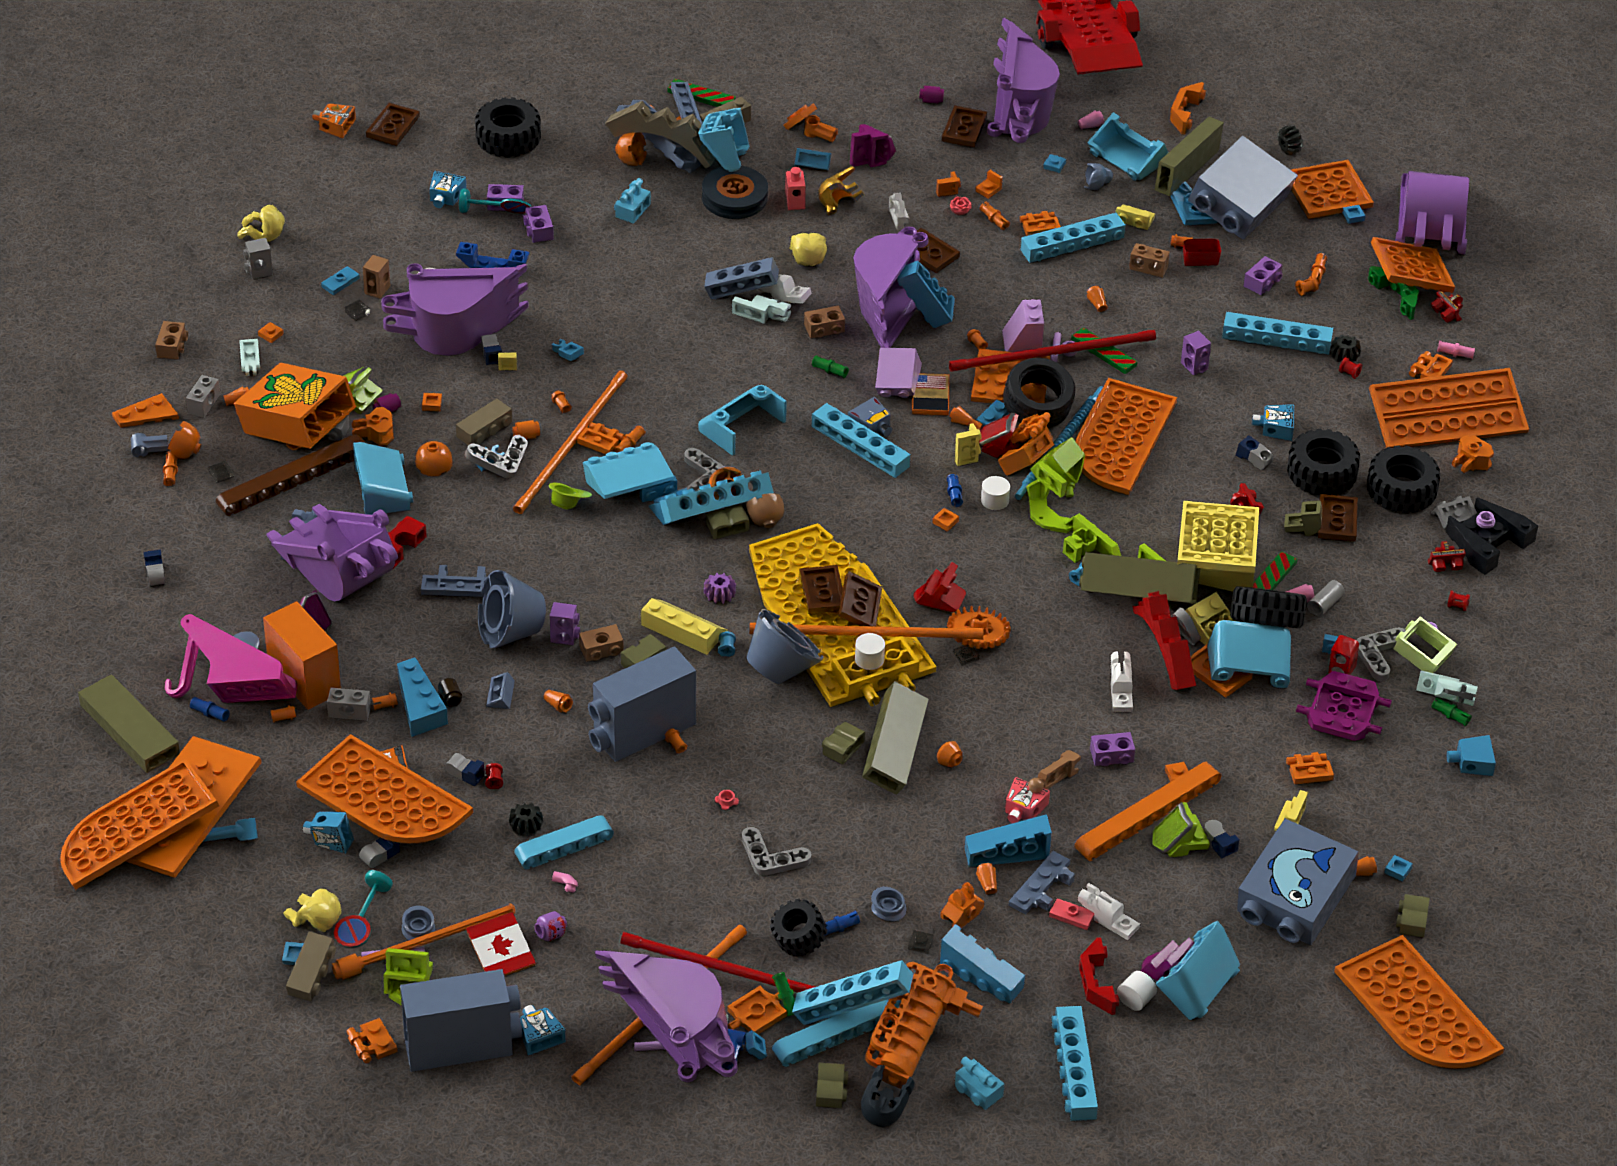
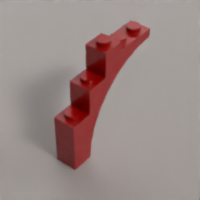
[1132,591,1196,690]

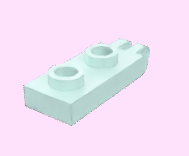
[240,339,260,376]

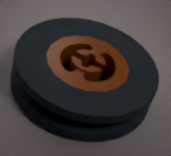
[702,166,768,219]

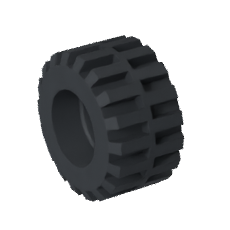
[770,899,827,957]

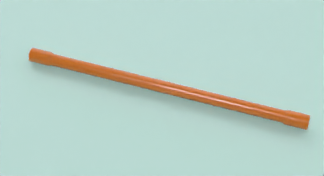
[513,371,627,514]
[749,623,984,640]
[571,925,747,1086]

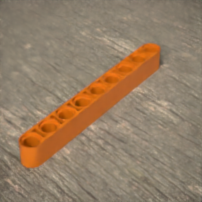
[1074,762,1222,861]

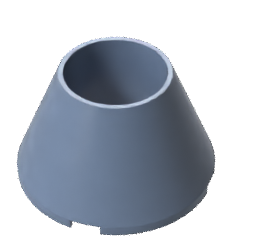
[478,570,546,648]
[746,609,823,684]

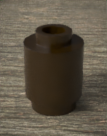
[438,678,462,707]

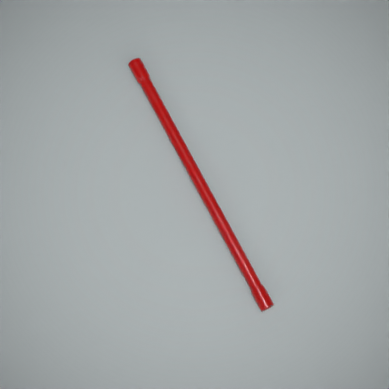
[949,330,1156,372]
[620,932,815,993]

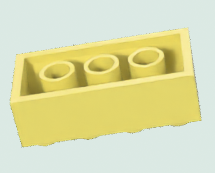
[641,598,728,655]

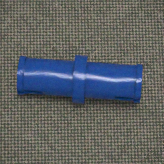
[947,474,963,507]
[190,697,230,722]
[824,911,860,936]

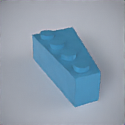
[897,260,955,328]
[397,657,448,737]
[965,814,1052,867]
[940,924,1025,1003]

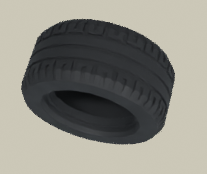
[1003,358,1076,428]

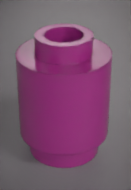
[919,85,944,104]
[372,393,401,412]

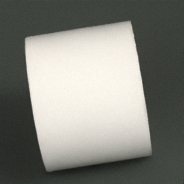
[981,476,1010,510]
[855,633,885,670]
[1117,971,1157,1011]

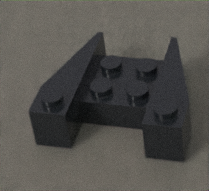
[1446,497,1538,575]

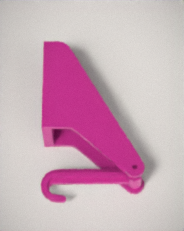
[165,614,297,703]

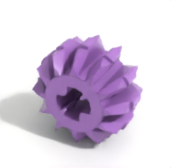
[704,572,736,604]

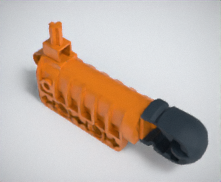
[861,962,983,1127]

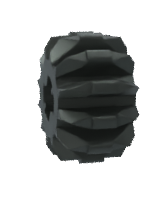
[1277,125,1303,155]
[1330,334,1361,362]
[509,802,543,836]

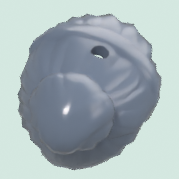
[1084,163,1113,190]

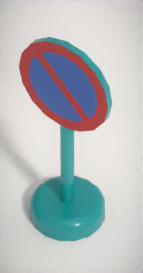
[459,188,532,213]
[334,870,393,948]

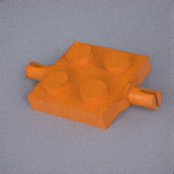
[727,986,787,1034]

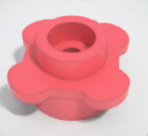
[715,790,739,810]

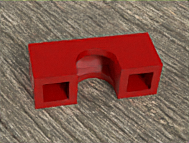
[388,515,427,570]

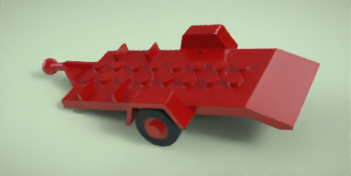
[1036,0,1143,74]

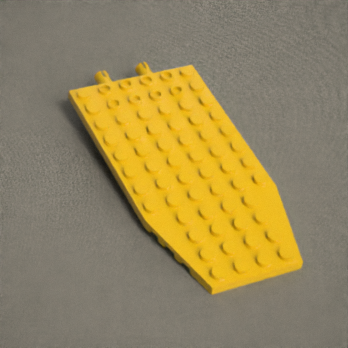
[749,523,936,707]

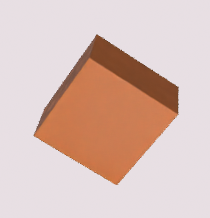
[263,601,341,710]

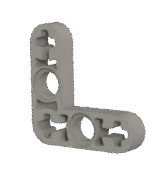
[464,435,528,478]
[684,448,725,500]
[1169,607,1201,645]
[1357,627,1406,681]
[742,827,811,876]

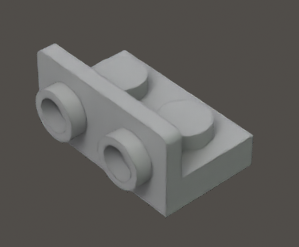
[1431,496,1477,529]

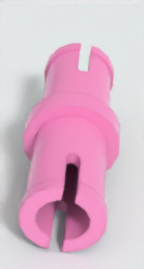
[1437,341,1475,359]

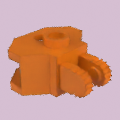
[351,407,394,446]
[1451,435,1494,473]
[940,882,984,928]

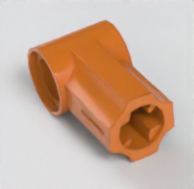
[804,115,838,142]

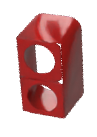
[1183,238,1221,266]
[1328,635,1359,675]

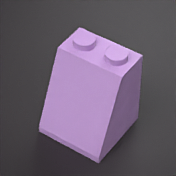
[1002,299,1044,352]
[875,348,922,398]

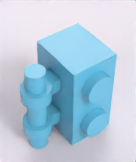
[614,178,651,224]
[955,1057,1004,1110]

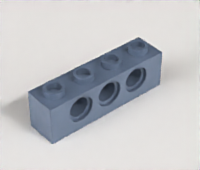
[704,257,779,299]

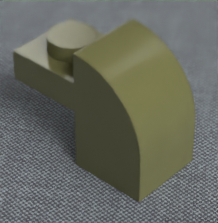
[1284,501,1323,536]

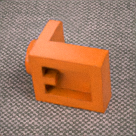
[975,170,1003,199]
[936,171,961,197]

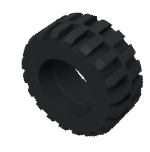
[475,97,541,158]
[1287,429,1360,495]
[1367,445,1441,514]
[1230,586,1307,628]

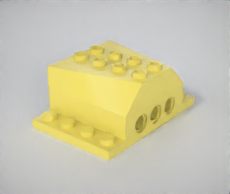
[1177,501,1259,591]

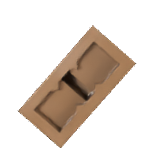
[1129,243,1170,278]
[804,306,845,338]
[155,321,188,359]

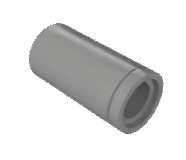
[1307,580,1345,617]

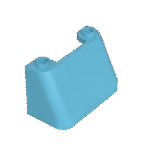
[698,108,750,172]
[1087,112,1168,181]
[353,442,413,515]
[1207,620,1291,688]
[1156,921,1240,1020]

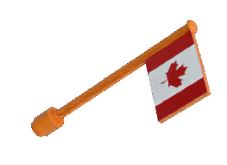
[331,903,536,980]

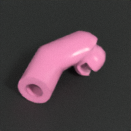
[552,871,578,893]

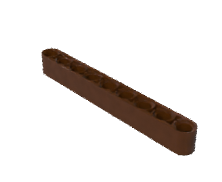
[216,434,366,516]

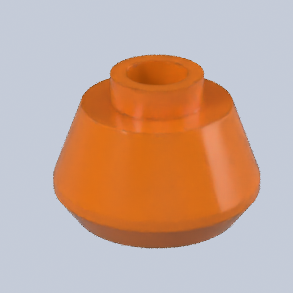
[937,741,963,767]

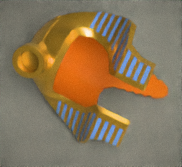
[818,166,864,215]

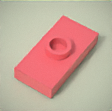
[1049,898,1094,930]

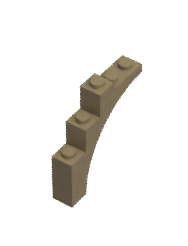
[605,100,715,168]

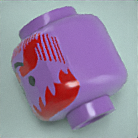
[535,911,567,941]

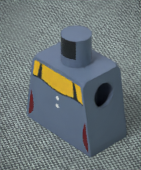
[848,397,892,437]

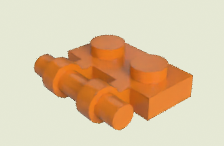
[1019,211,1061,236]
[1409,351,1453,379]
[1010,412,1051,444]
[577,422,625,454]
[1286,752,1334,784]
[347,1018,398,1063]

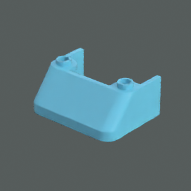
[699,385,787,456]

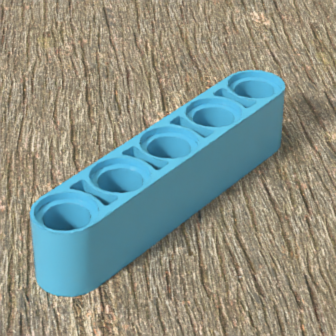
[514,816,614,869]

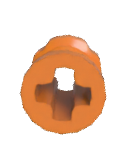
[1295,276,1319,296]

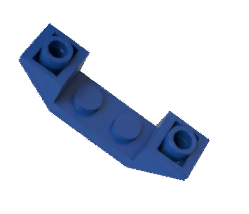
[456,242,529,268]

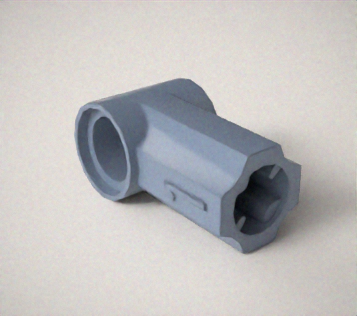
[131,433,168,457]

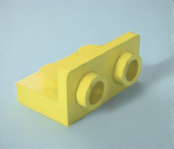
[1116,204,1155,230]
[955,423,981,466]
[1274,790,1308,831]

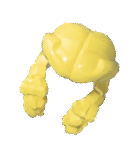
[238,205,285,242]
[790,233,827,266]
[284,889,341,932]

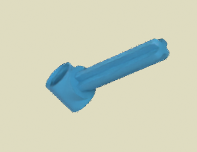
[203,818,258,842]

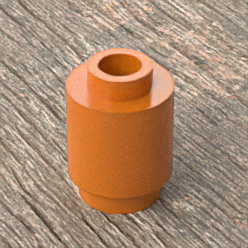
[512,420,540,440]

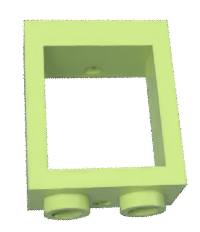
[1393,617,1457,673]

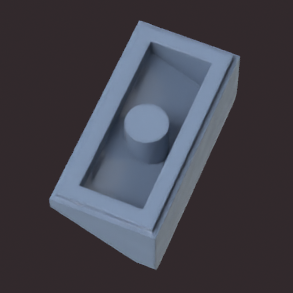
[486,672,515,709]

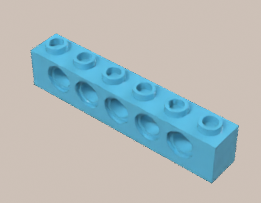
[1021,213,1126,263]
[1222,312,1333,354]
[812,403,910,478]
[660,470,774,523]
[792,960,913,1025]
[1052,1006,1098,1121]

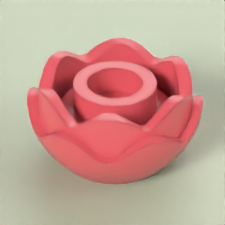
[950,196,971,215]

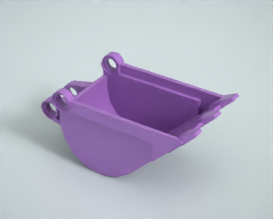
[987,18,1060,143]
[1395,171,1470,255]
[853,227,928,348]
[381,263,528,356]
[266,504,398,602]
[595,951,738,1082]

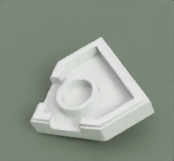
[889,192,909,230]

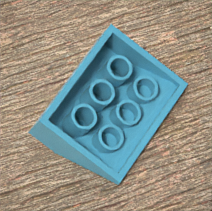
[583,442,675,499]

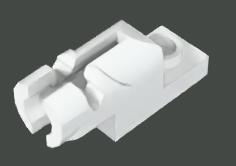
[757,274,812,303]
[1111,651,1133,712]
[1078,883,1140,940]

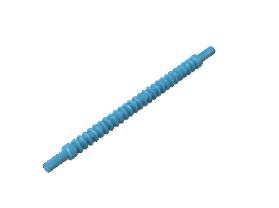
[1015,386,1103,500]

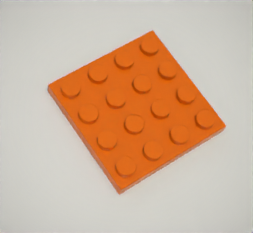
[1291,160,1374,219]
[1371,237,1455,293]
[971,349,1051,403]

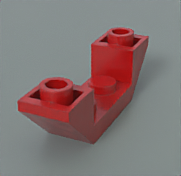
[1079,938,1119,1015]

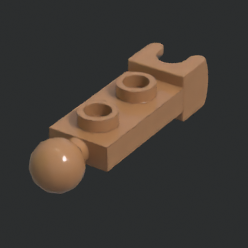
[1028,750,1081,793]

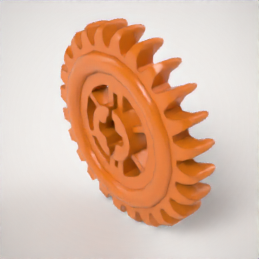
[947,606,1011,649]

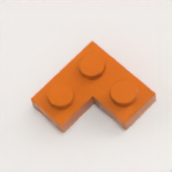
[784,103,817,130]

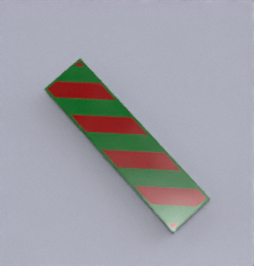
[667,79,736,107]
[1071,327,1138,374]
[1253,551,1298,590]

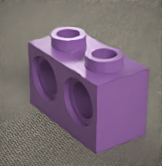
[487,184,524,211]
[523,205,554,242]
[1244,256,1283,295]
[1181,331,1211,375]
[550,602,580,645]
[1090,732,1135,766]

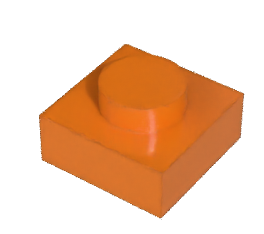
[258,322,284,343]
[422,393,442,411]
[933,508,959,532]
[1165,762,1188,782]

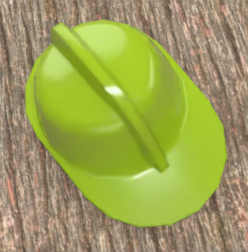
[549,482,592,510]

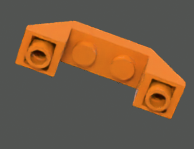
[1170,82,1206,135]
[998,426,1054,476]

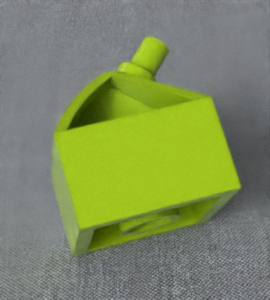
[1030,437,1085,497]

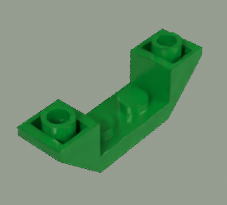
[1368,266,1419,320]

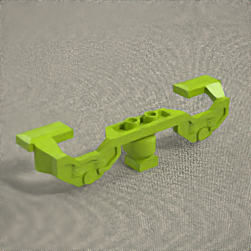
[1026,461,1166,563]

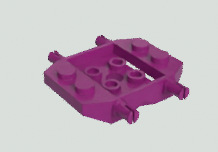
[1296,671,1392,741]

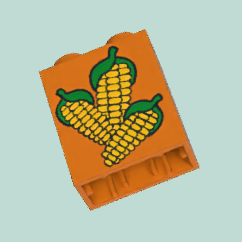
[234,362,356,449]

